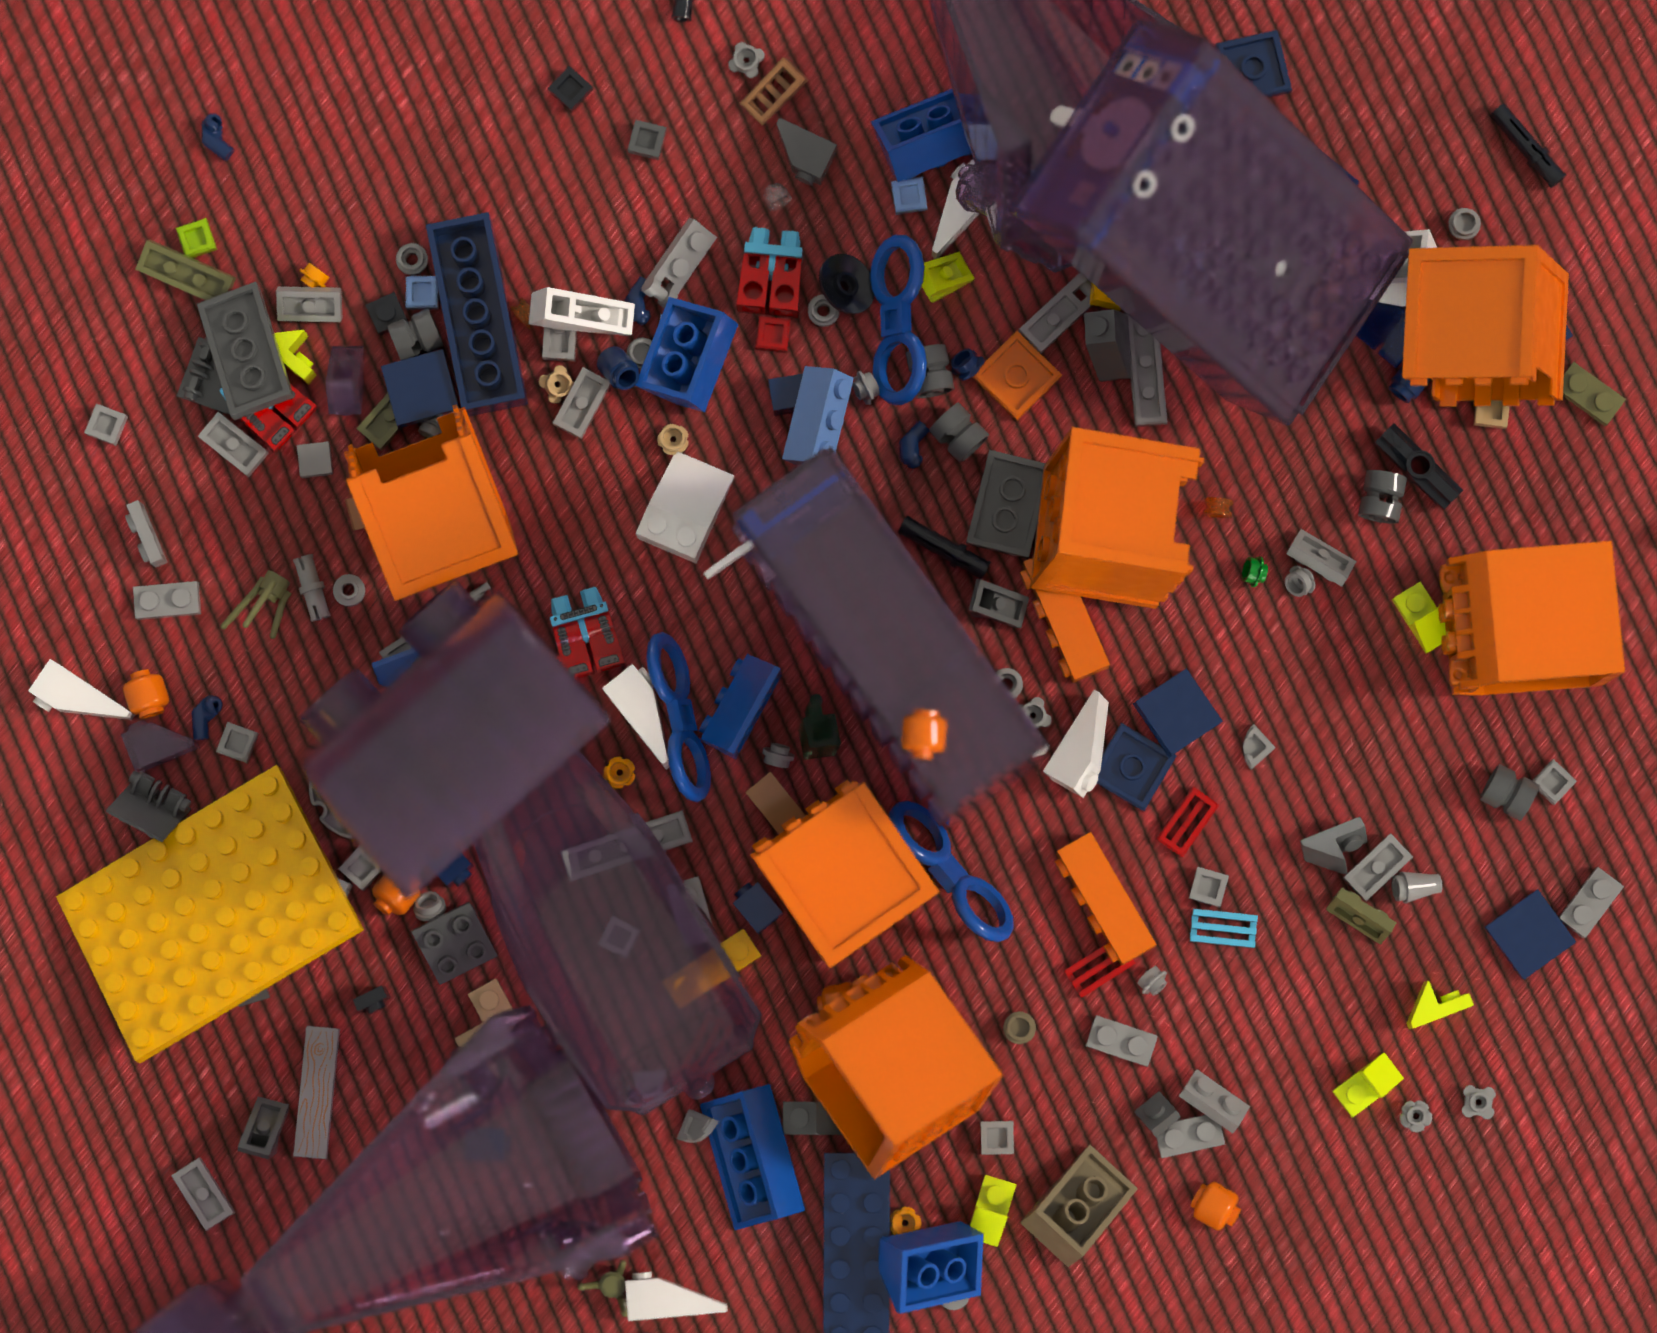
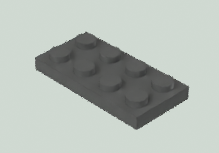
[197,281,294,420]

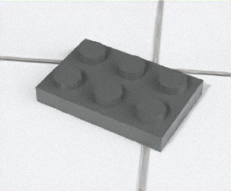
[966,450,1046,559]

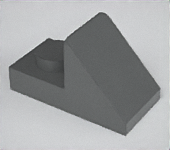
[969,579,1029,628]
[1300,817,1368,874]
[237,1097,289,1159]
[783,1102,842,1135]

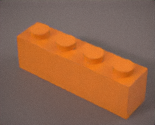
[1019,557,1110,683]
[1054,832,1157,966]

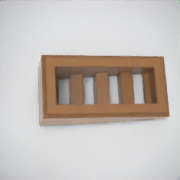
[740,57,809,126]

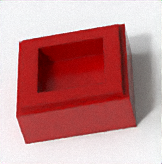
[755,316,791,353]

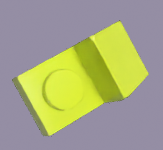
[921,252,975,302]
[274,330,317,385]
[1392,582,1446,654]
[1406,980,1474,1029]
[1332,1052,1404,1117]
[970,1175,1016,1247]

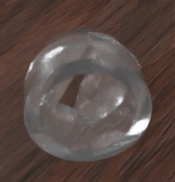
[764,183,792,211]

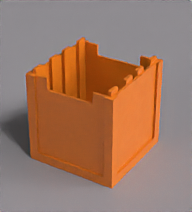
[1402,245,1569,407]
[344,404,518,601]
[1030,427,1204,609]
[750,779,939,968]

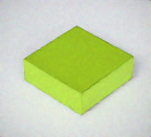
[176,218,217,258]

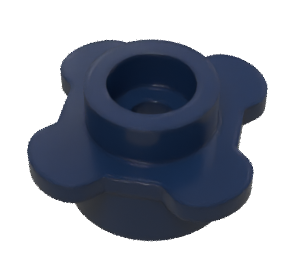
[951,349,985,381]

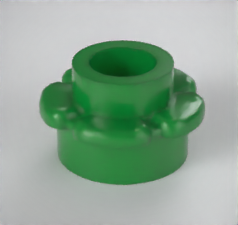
[1241,556,1268,587]

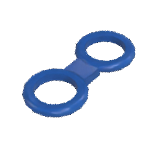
[870,235,927,406]
[646,632,711,802]
[889,801,1014,942]

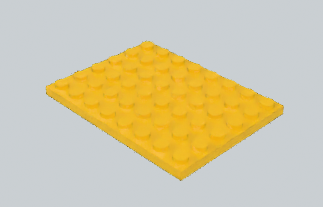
[56,765,364,1063]

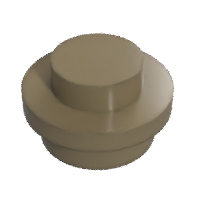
[1003,1012,1036,1044]

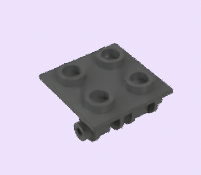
[177,337,230,415]
[106,770,191,842]
[411,902,498,985]

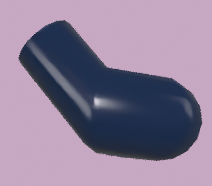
[201,113,235,161]
[625,276,651,325]
[899,420,929,469]
[191,695,223,740]

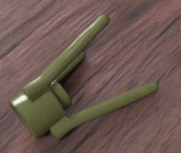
[220,570,292,639]
[578,1260,628,1317]

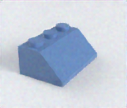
[782,366,854,477]

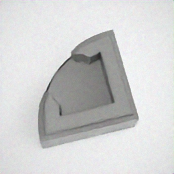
[1243,724,1276,770]
[677,1109,718,1143]

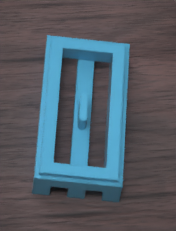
[1189,909,1258,948]

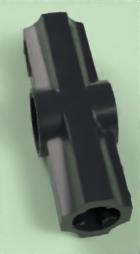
[1374,423,1463,511]

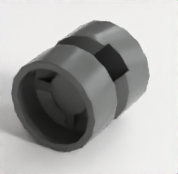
[387,308,444,360]
[906,344,955,399]
[929,402,990,463]
[1358,470,1407,524]
[1479,763,1540,821]

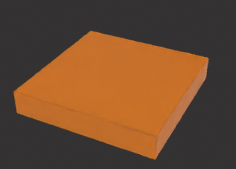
[972,331,1062,421]

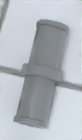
[293,554,331,622]

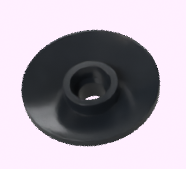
[819,254,874,315]

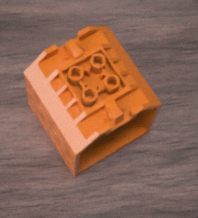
[1438,541,1625,696]
[789,955,1003,1180]

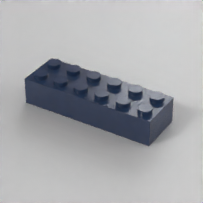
[426,212,528,416]
[823,1153,890,1333]

